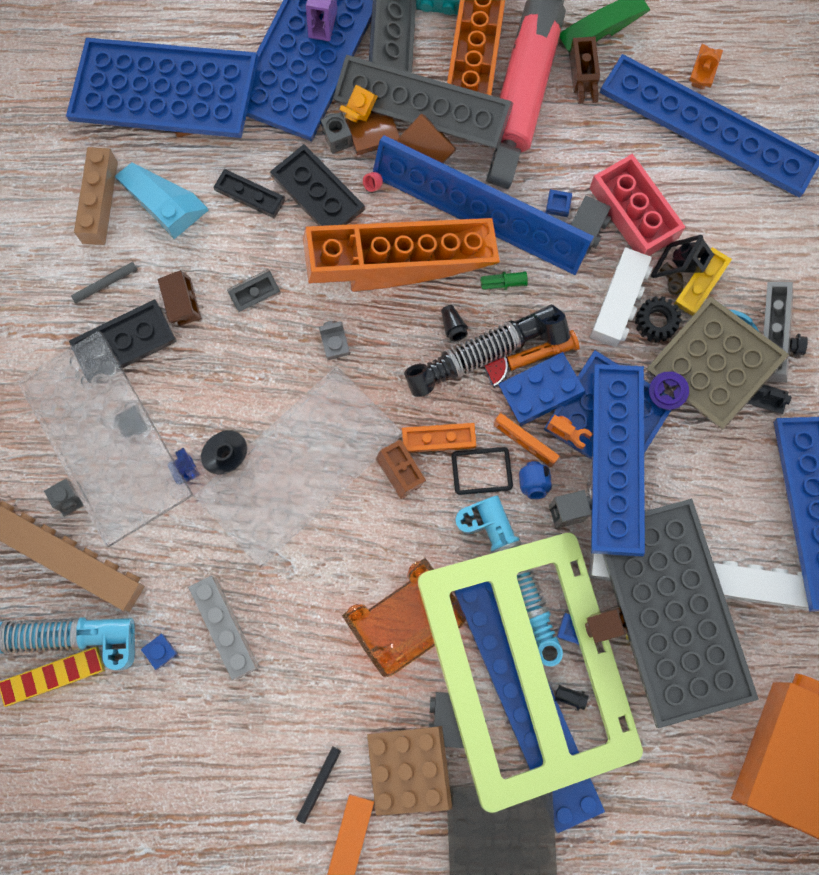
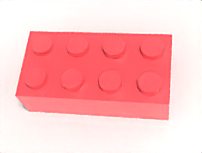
[589,153,686,256]

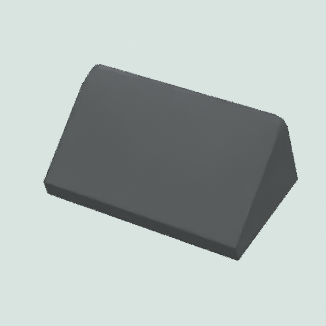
[227,269,280,312]

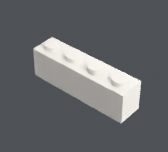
[589,247,653,348]

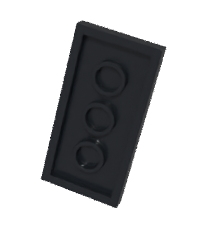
[270,144,365,226]
[69,299,177,384]

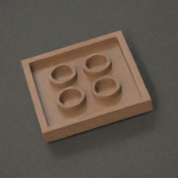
[367,726,452,816]

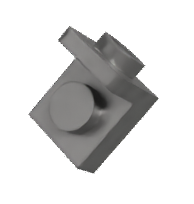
[319,321,350,361]

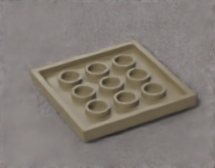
[647,296,789,430]

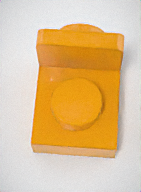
[340,85,378,123]

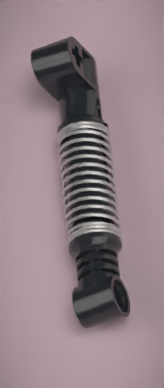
[404,304,571,397]

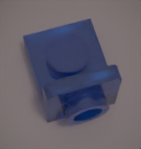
[168,448,200,486]

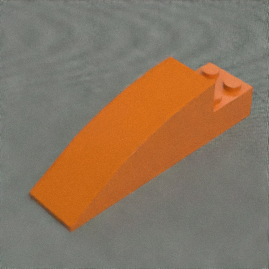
[303,218,500,292]

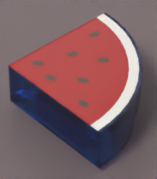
[484,356,508,388]

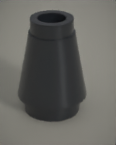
[441,305,468,342]

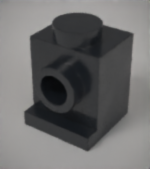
[672,239,714,273]

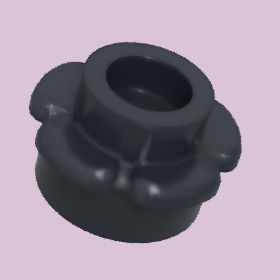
[790,333,808,357]

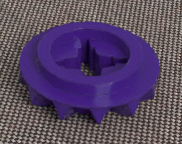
[649,371,689,411]

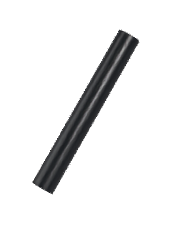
[296,746,341,824]

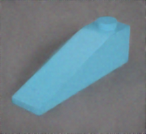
[114,162,209,239]

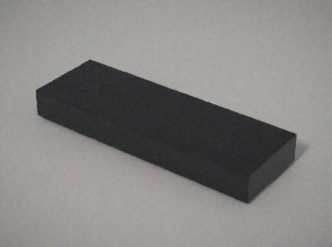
[213,169,285,219]

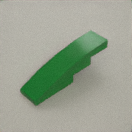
[559,0,650,53]

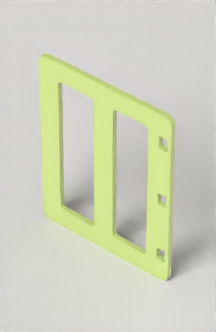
[418,533,643,813]

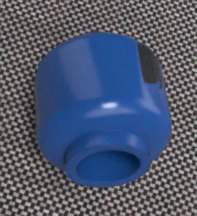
[519,461,552,499]

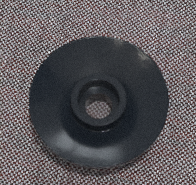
[201,431,247,475]

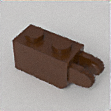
[569,36,600,104]

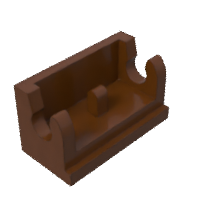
[158,270,202,326]

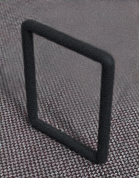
[651,234,703,278]
[451,447,513,495]

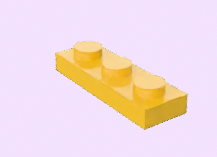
[674,247,732,316]

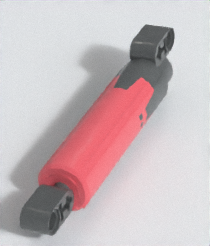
[486,0,566,189]

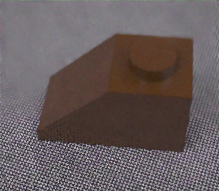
[585,605,628,643]

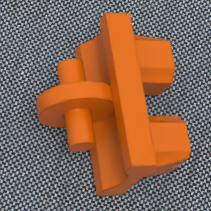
[689,44,723,89]

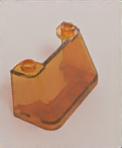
[342,558,466,677]

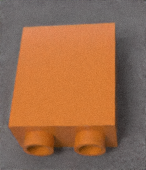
[731,673,819,839]

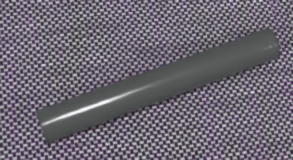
[71,261,138,303]

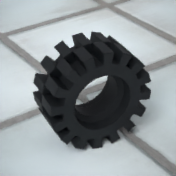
[635,296,682,343]

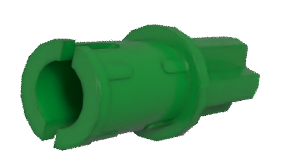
[480,271,528,290]

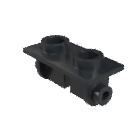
[747,385,792,414]

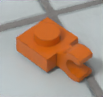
[546,415,592,449]

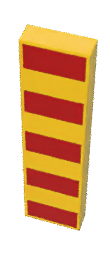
[0,647,105,707]

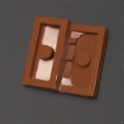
[345,112,400,156]
[397,114,457,163]

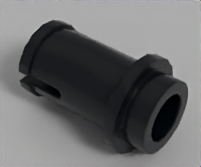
[555,685,589,711]

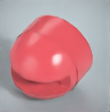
[363,172,383,192]

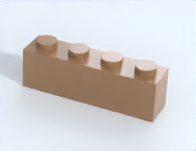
[74,147,118,245]

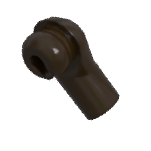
[659,262,684,295]

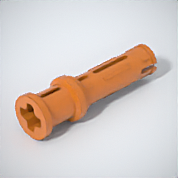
[506,330,580,371]

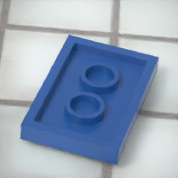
[498,352,585,427]

